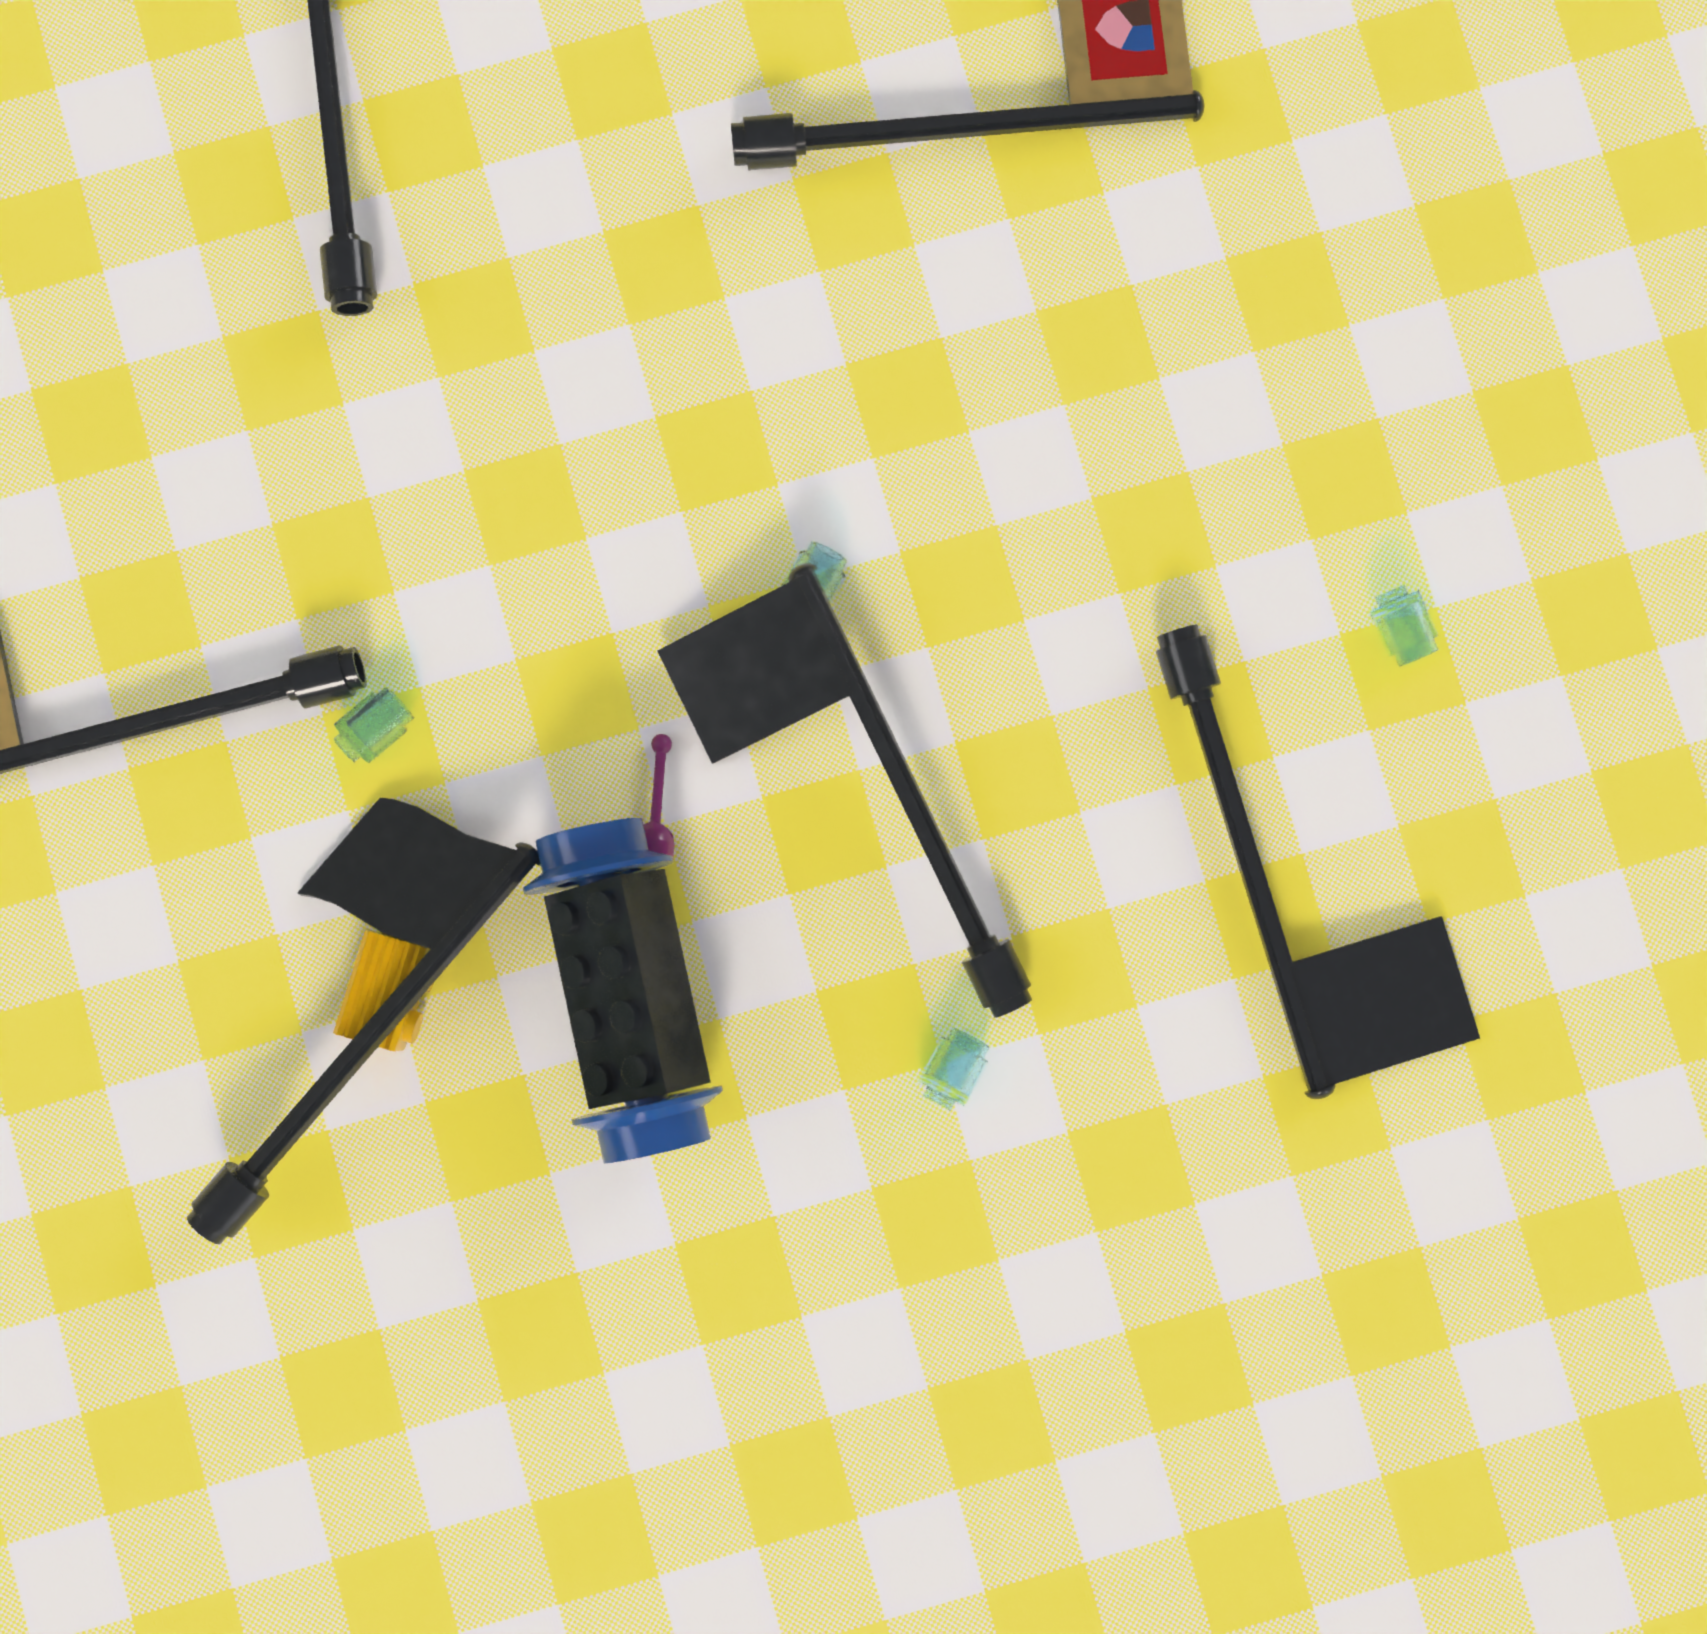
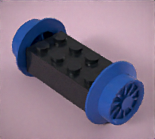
[523,818,723,1164]

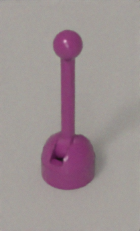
[643,734,675,860]

